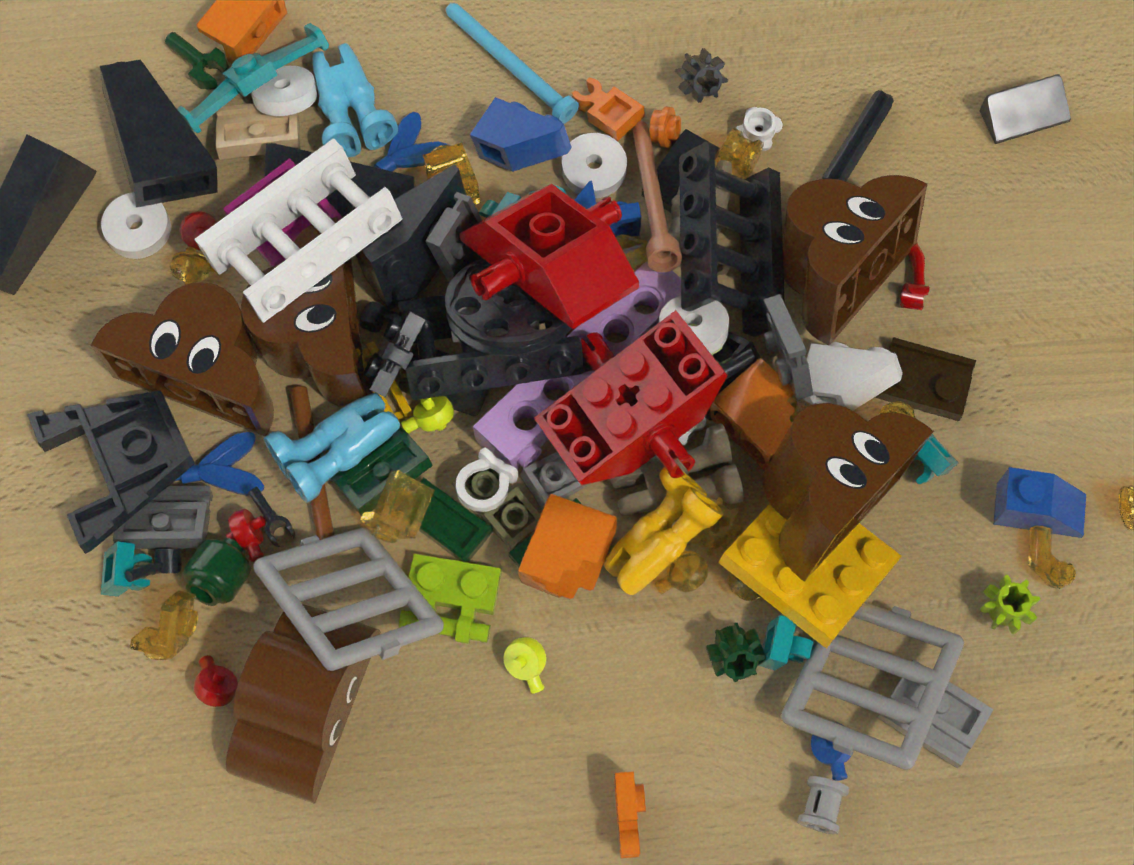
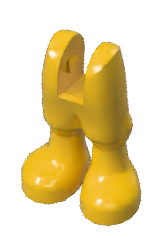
[603,467,724,595]

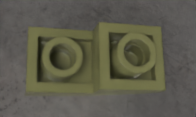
[452,468,540,549]

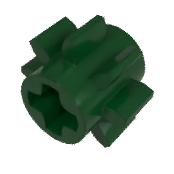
[706,622,766,682]

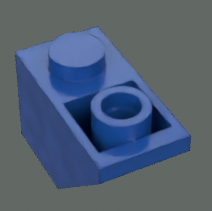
[470,97,572,172]

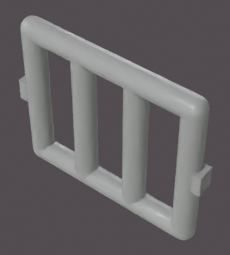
[253,527,444,671]
[781,602,964,770]

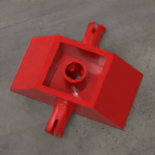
[459,184,639,329]
[534,310,728,485]

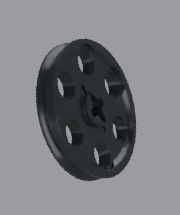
[445,258,571,356]

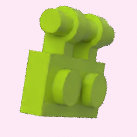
[399,554,502,644]

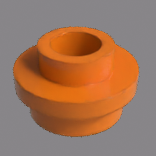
[649,106,681,148]

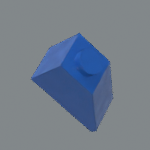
[993,467,1086,538]

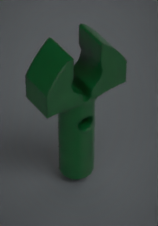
[165,32,229,90]

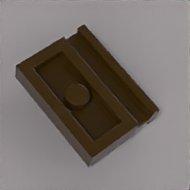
[876,337,976,421]

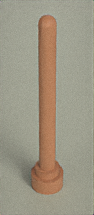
[632,121,682,272]

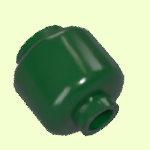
[183,538,251,606]

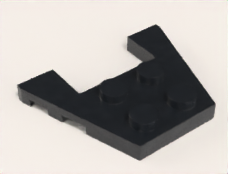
[28,390,195,554]

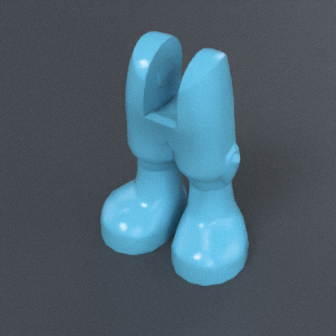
[312,43,398,157]
[263,393,400,503]

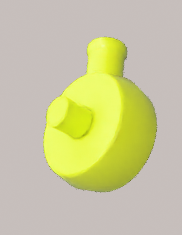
[401,396,454,434]
[504,637,547,694]

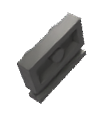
[425,192,482,283]
[763,294,813,400]
[113,486,213,549]

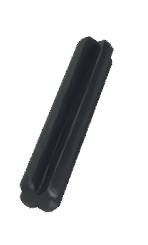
[822,90,894,181]

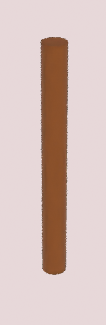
[290,386,335,540]

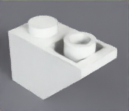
[803,342,903,411]

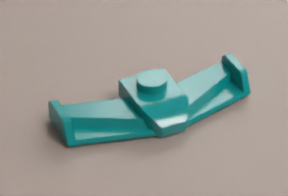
[177,23,329,133]

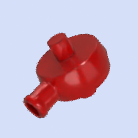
[180,211,217,250]
[226,509,266,562]
[194,655,238,707]

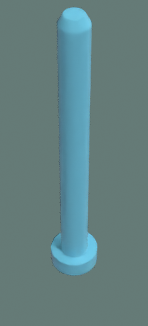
[446,3,579,124]

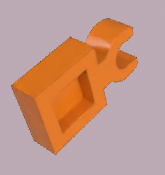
[572,77,645,141]
[614,771,646,859]

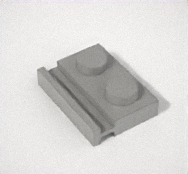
[877,659,994,768]

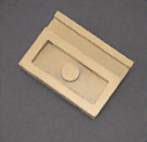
[216,103,300,160]

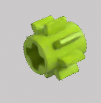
[980,575,1041,634]

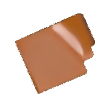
[710,358,798,471]
[518,494,617,599]

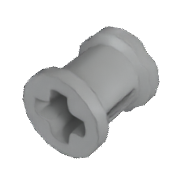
[797,776,850,835]

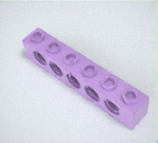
[473,261,681,469]

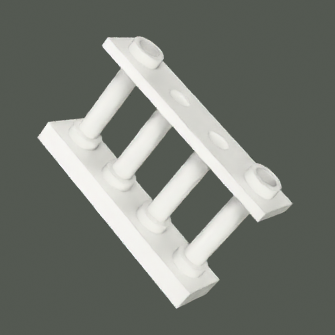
[194,138,403,323]

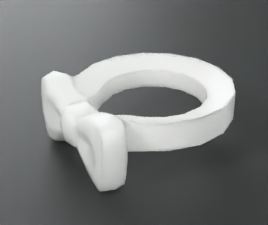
[456,447,518,512]

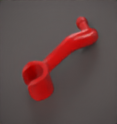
[900,242,930,311]

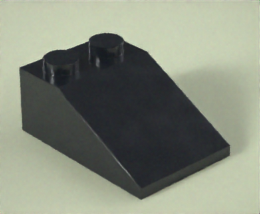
[356,164,466,310]

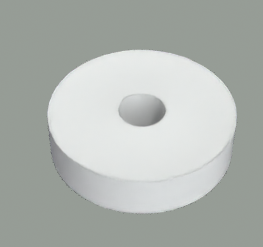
[251,66,317,116]
[562,133,627,198]
[101,193,171,259]
[659,295,729,354]

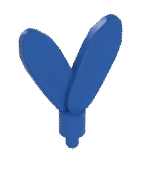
[374,112,452,172]
[175,432,264,496]

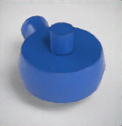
[811,722,853,781]

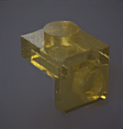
[130,590,198,660]

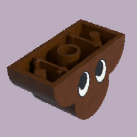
[783,175,927,345]
[241,217,368,408]
[91,282,274,436]
[763,403,934,582]
[226,604,381,804]

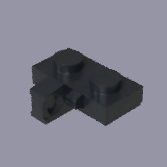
[363,309,425,397]

